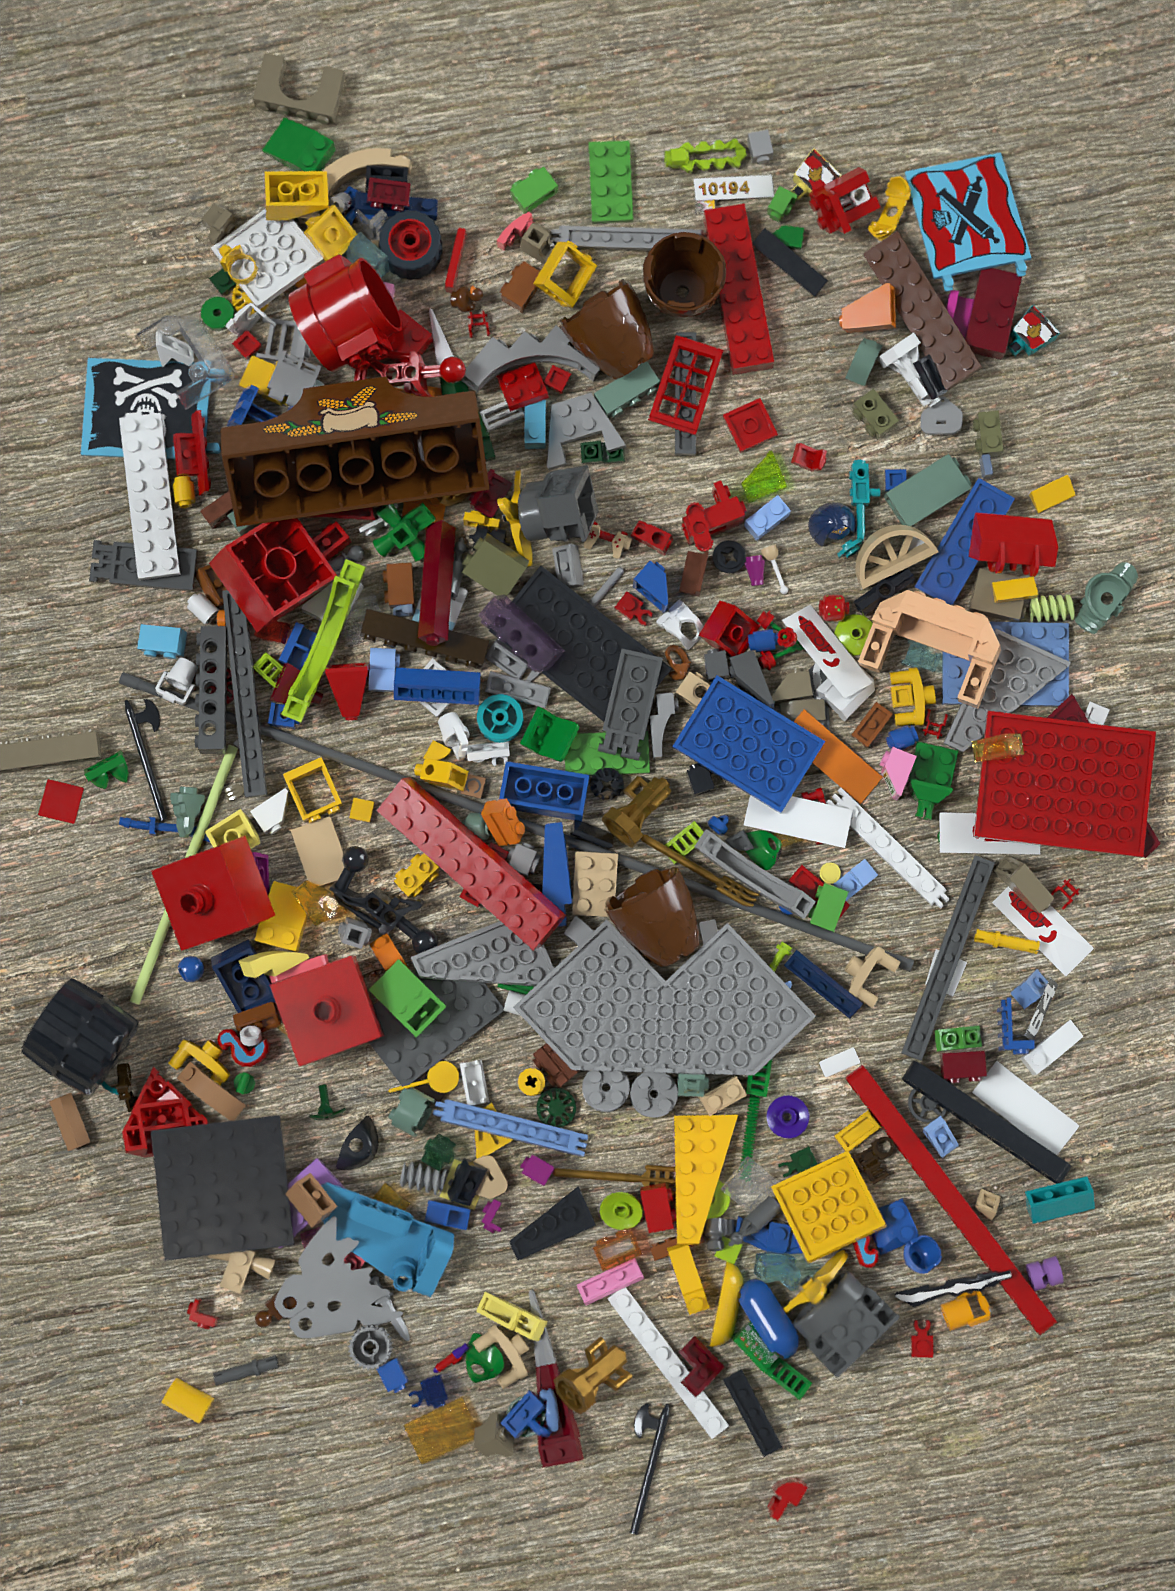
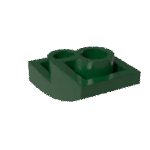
[580,441,625,464]

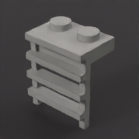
[256,317,311,366]

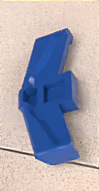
[735,1216,803,1256]

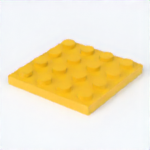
[771,1150,886,1264]

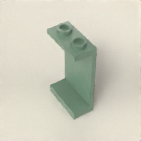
[884,454,972,527]

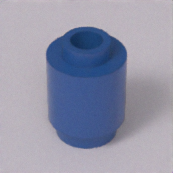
[748,629,779,652]
[886,725,919,750]

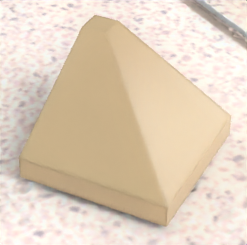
[975,1189,1001,1220]

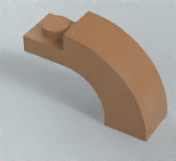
[177,1062,246,1121]

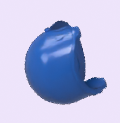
[903,1235,942,1274]

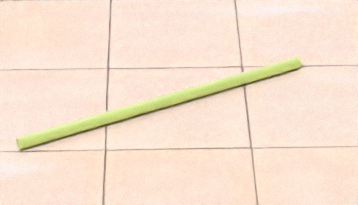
[130,745,238,1005]

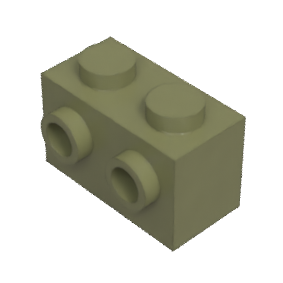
[852,388,899,440]
[973,410,1003,459]

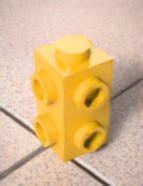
[394,853,440,898]

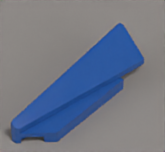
[543,822,573,926]

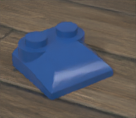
[871,1198,919,1255]

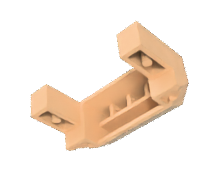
[858,590,1001,709]

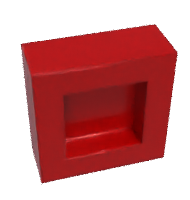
[232,330,262,360]
[544,365,571,394]

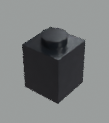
[686,763,715,797]

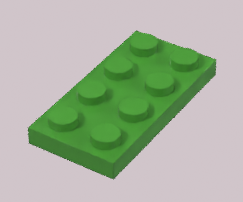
[589,140,633,224]
[565,731,650,776]

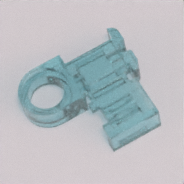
[900,639,942,673]

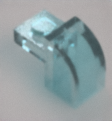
[754,1251,801,1291]

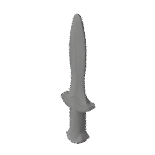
[369,1276,410,1341]

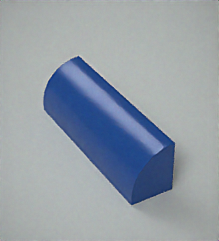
[394,668,481,705]

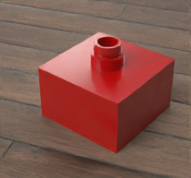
[209,518,337,633]
[151,836,275,951]
[270,955,384,1067]

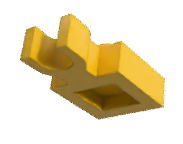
[463,511,500,530]

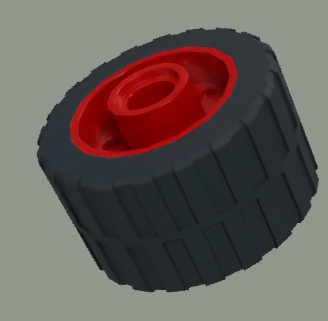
[379,210,443,280]

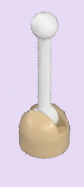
[760,544,788,594]

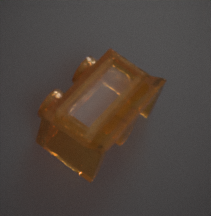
[593,1228,642,1271]

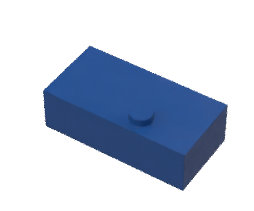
[499,761,589,821]

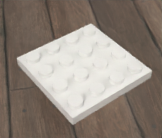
[211,209,325,309]

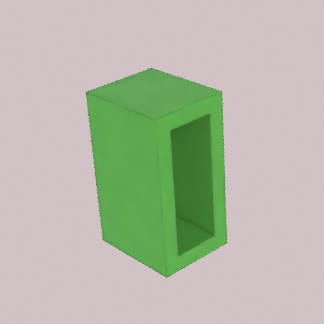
[510,166,558,214]
[808,883,849,932]

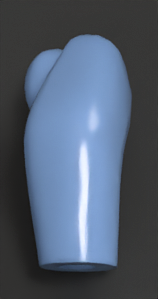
[540,1388,559,1431]

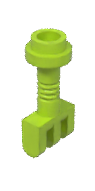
[769,941,792,972]

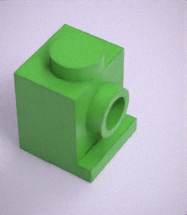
[767,186,798,222]

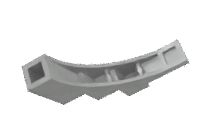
[461,325,600,393]

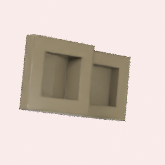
[780,699,825,722]

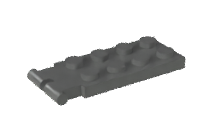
[89,540,198,592]
[598,649,663,761]

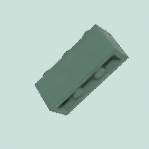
[594,361,660,418]

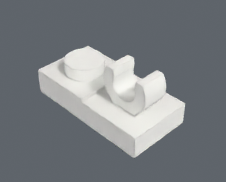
[467,742,510,766]

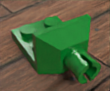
[907,741,958,821]

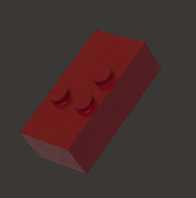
[965,268,1022,360]

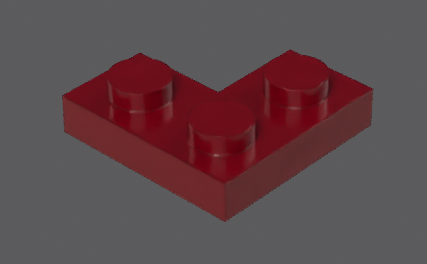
[679,1336,725,1398]

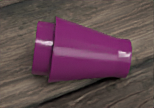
[744,555,765,586]

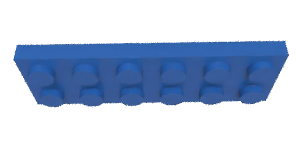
[915,478,1015,605]

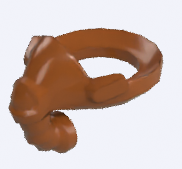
[665,645,691,681]

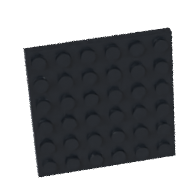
[151,1115,295,1261]

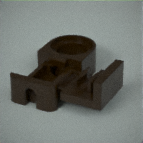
[116,1063,139,1112]
[852,1137,895,1185]

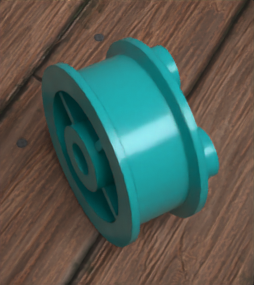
[477,694,524,743]

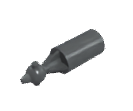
[451,537,468,599]
[728,1196,782,1247]

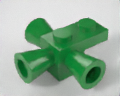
[373,502,436,562]

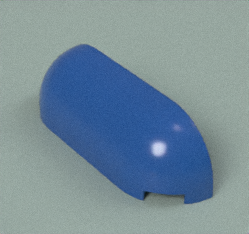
[739,1279,799,1359]

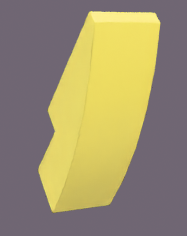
[239,951,309,978]
[476,1292,548,1341]

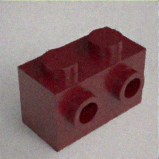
[940,1051,987,1083]

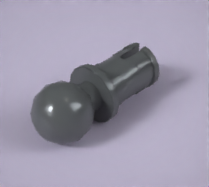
[327,545,365,572]

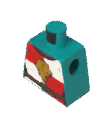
[1008,304,1060,356]

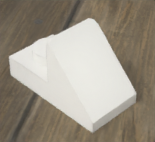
[156,330,194,367]

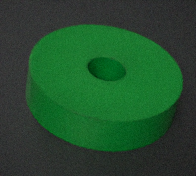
[201,297,235,331]

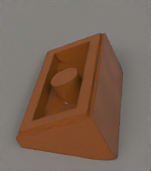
[195,565,227,608]
[233,1002,282,1036]

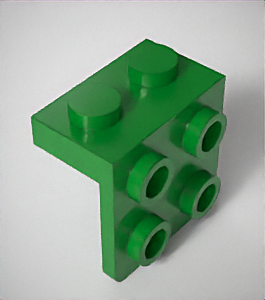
[520,707,579,762]

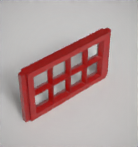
[648,335,724,436]

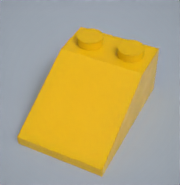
[265,171,329,221]
[254,881,314,953]

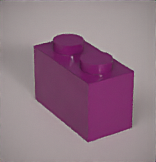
[520,1154,555,1186]

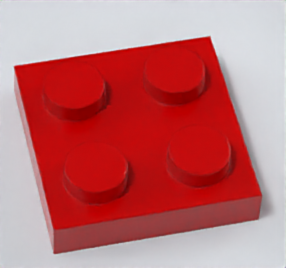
[496,362,549,412]
[722,398,778,453]

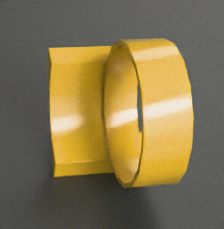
[219,245,258,285]

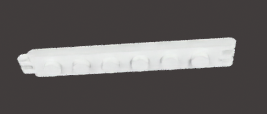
[826,788,950,909]

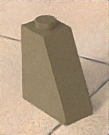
[992,855,1055,913]

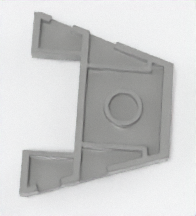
[547,393,626,470]

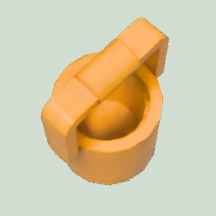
[940,1291,991,1331]

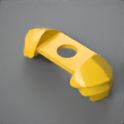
[868,176,911,240]

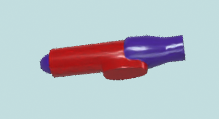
[433,1343,470,1373]

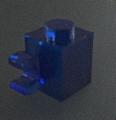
[408,1373,449,1409]

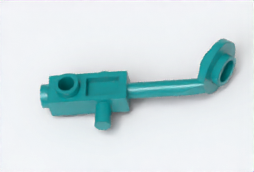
[837,459,880,559]

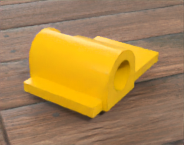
[239,356,289,406]

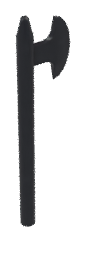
[124,699,168,822]
[630,1403,669,1535]

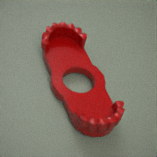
[686,502,714,552]

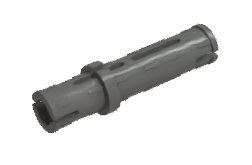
[213,1355,279,1386]

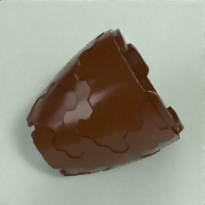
[643,232,726,319]
[559,279,654,380]
[605,867,699,967]

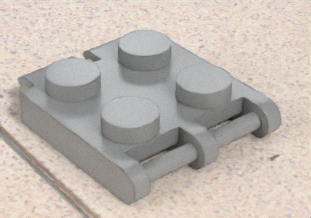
[267,350,322,407]

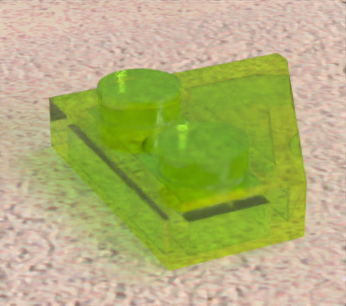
[741,450,788,503]

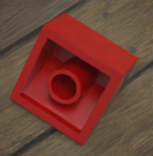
[698,600,759,657]

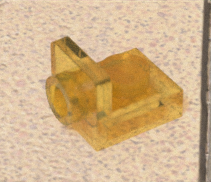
[372,1183,410,1211]

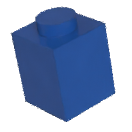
[376,1357,409,1393]

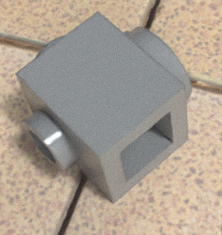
[507,842,541,877]
[338,916,372,949]

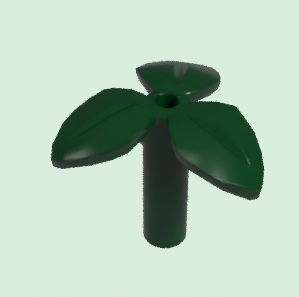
[309,1084,346,1121]

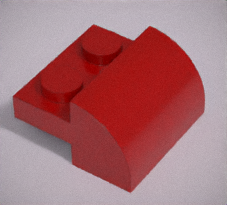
[767,1477,808,1521]

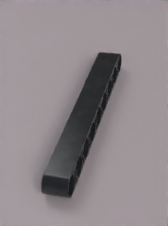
[902,1061,1072,1184]

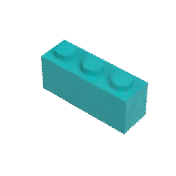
[1025,1176,1095,1224]

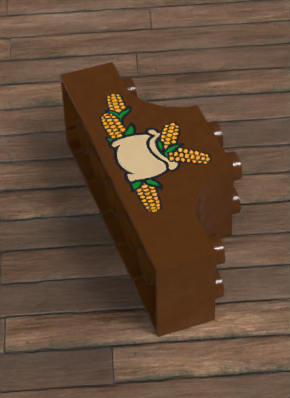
[221,376,490,527]

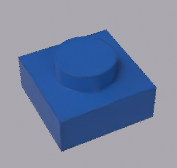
[885,469,907,492]

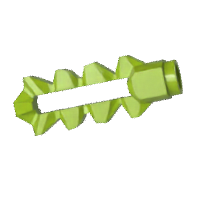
[664,139,746,173]

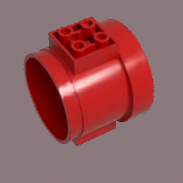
[288,254,402,373]

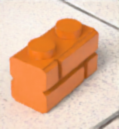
[481,798,525,846]

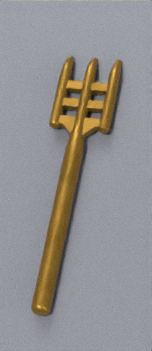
[641,834,760,907]
[553,1165,676,1196]

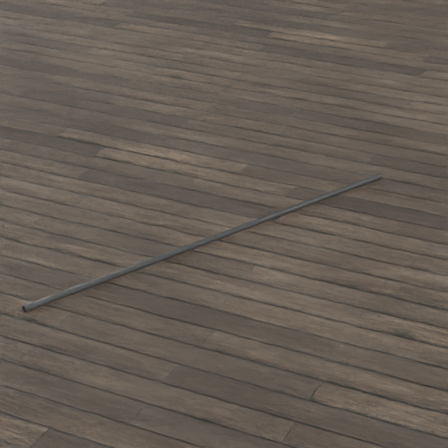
[119,672,914,972]

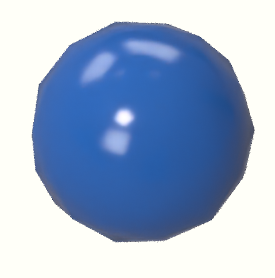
[178,956,204,983]

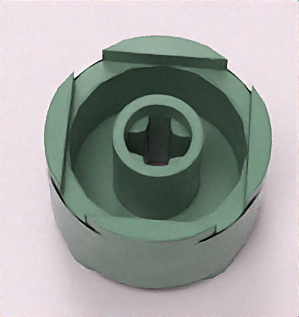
[389,1087,435,1137]

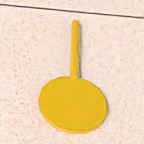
[388,1061,459,1093]

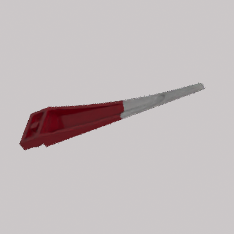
[529,1289,584,1468]

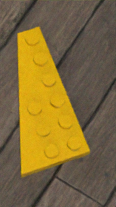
[674,1115,738,1245]

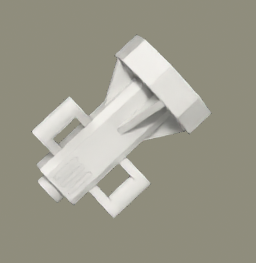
[877,333,940,407]

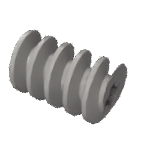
[400,1161,447,1195]

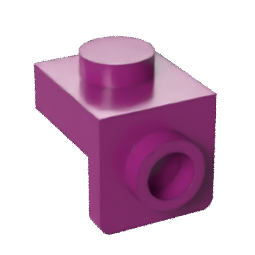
[481,1199,502,1234]

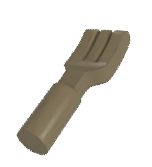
[224,784,244,802]

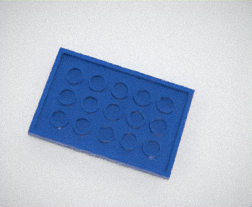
[672,675,825,814]

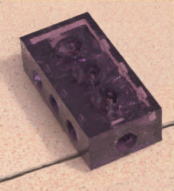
[478,594,565,673]

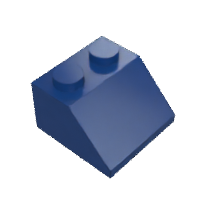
[633,561,668,613]

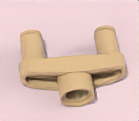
[845,946,900,1008]
[473,1325,530,1389]

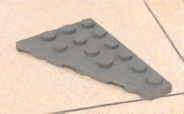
[943,629,1071,752]
[411,921,554,986]

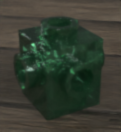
[421,1133,457,1171]

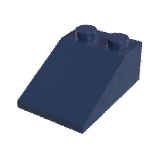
[211,939,276,1013]

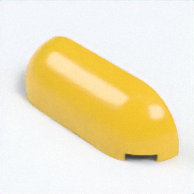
[709,1261,744,1347]

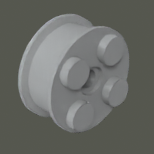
[582,1071,629,1112]
[630,1072,678,1118]

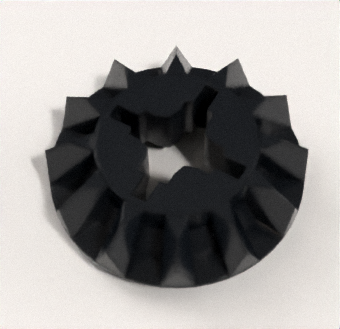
[712,540,746,574]
[590,768,624,801]

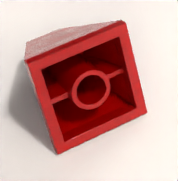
[325,662,370,721]

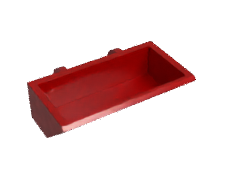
[969,513,1058,577]

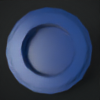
[708,815,729,836]

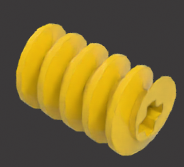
[518,1068,546,1096]

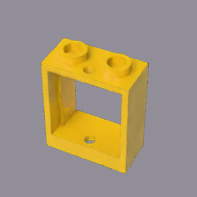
[533,241,597,308]
[283,757,343,824]

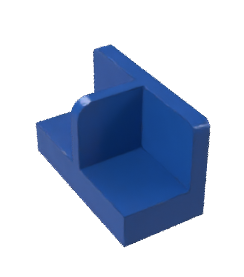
[279,622,317,671]
[425,1200,471,1230]

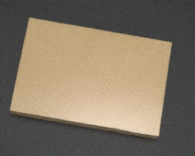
[291,816,344,890]

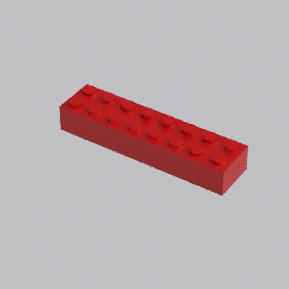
[703,203,774,375]

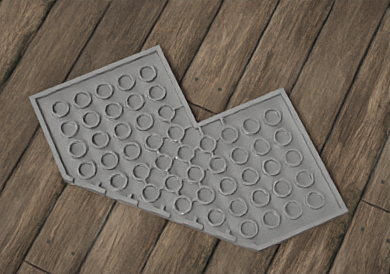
[513,919,816,1075]

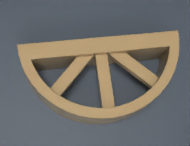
[855,525,938,589]

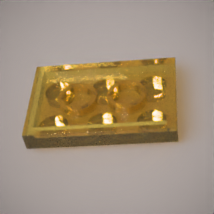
[403,1396,477,1465]

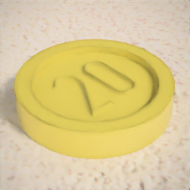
[819,863,841,884]

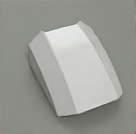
[815,666,875,722]

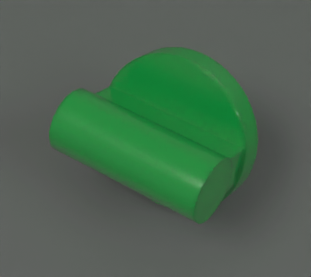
[234,1072,255,1095]

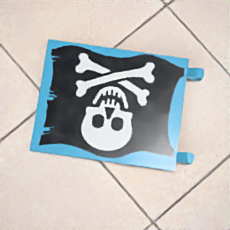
[81,358,226,459]

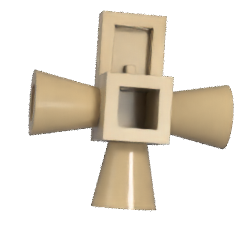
[208,1250,276,1294]

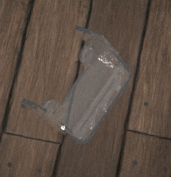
[137,315,234,410]

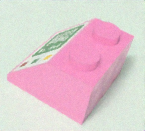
[879,747,916,801]

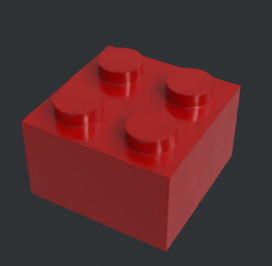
[388,309,433,364]

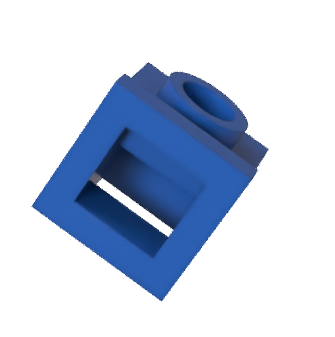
[268,702,300,730]

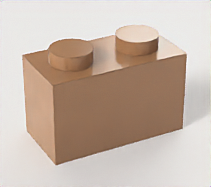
[286,1173,337,1228]

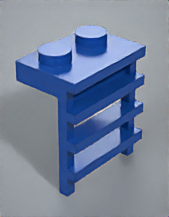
[997,998,1035,1055]

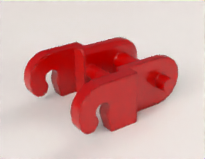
[468,310,490,338]
[923,709,948,739]
[1050,878,1080,910]

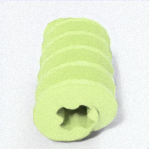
[1029,594,1075,622]

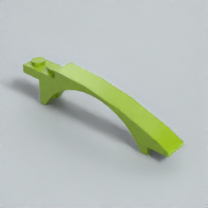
[281,559,366,722]

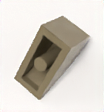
[771,668,813,704]

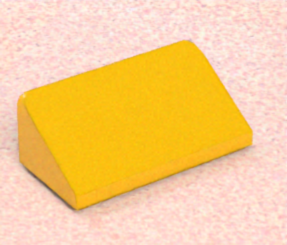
[1029,475,1075,513]
[992,577,1038,603]

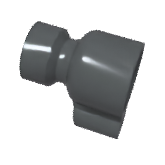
[704,1218,734,1252]

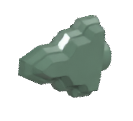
[170,786,205,838]

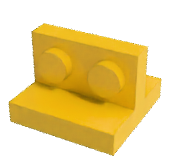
[303,205,359,261]

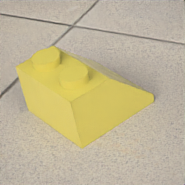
[205,809,260,849]

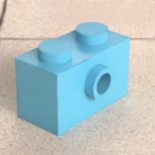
[137,624,187,659]

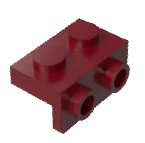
[366,178,411,212]
[469,469,513,518]

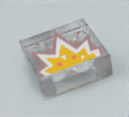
[694,193,716,215]

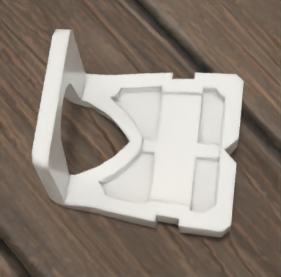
[226,303,276,337]
[656,600,704,650]

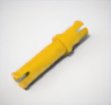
[974,929,1040,955]

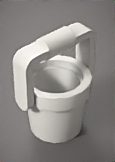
[155,658,198,705]
[438,712,470,760]

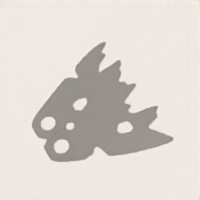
[275,1216,403,1338]

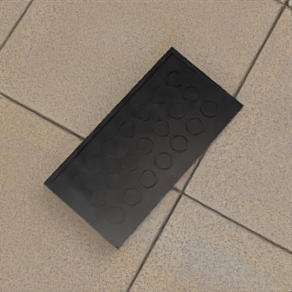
[489,565,672,722]

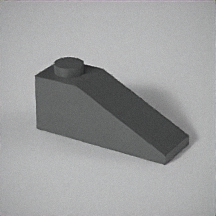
[728,650,775,710]

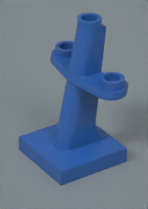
[226,384,292,427]

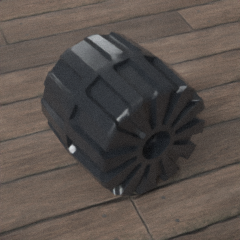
[21,978,139,1096]

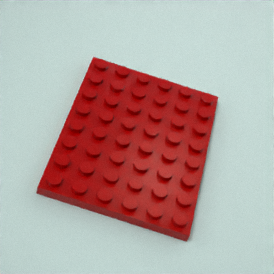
[973,711,1156,858]

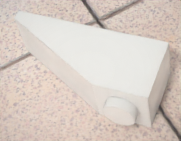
[1020,1020,1084,1075]

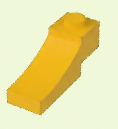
[667,1245,710,1315]

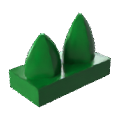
[84,750,129,789]

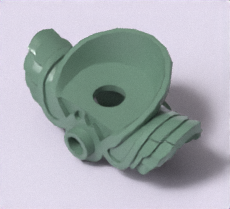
[1075,562,1138,634]

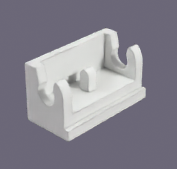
[460,1060,489,1106]

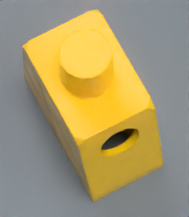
[414,759,469,792]

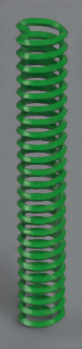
[738,1095,761,1181]

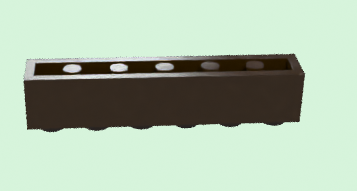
[360,609,489,669]

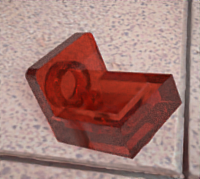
[254,621,290,645]

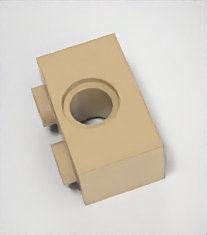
[675,672,710,709]

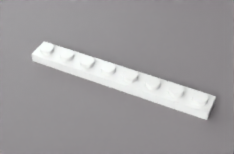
[607,1287,729,1439]

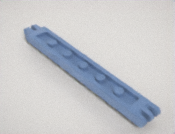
[433,1100,589,1157]

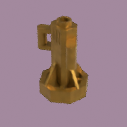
[601,776,671,848]
[554,1337,632,1415]

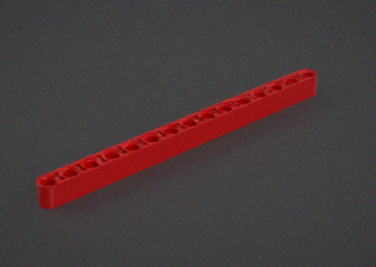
[845,1065,1057,1336]

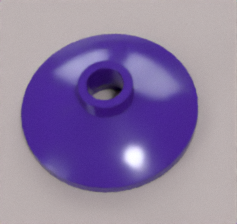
[766,1095,809,1138]

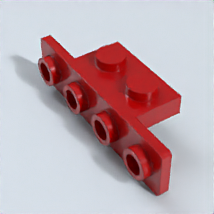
[173,410,211,496]

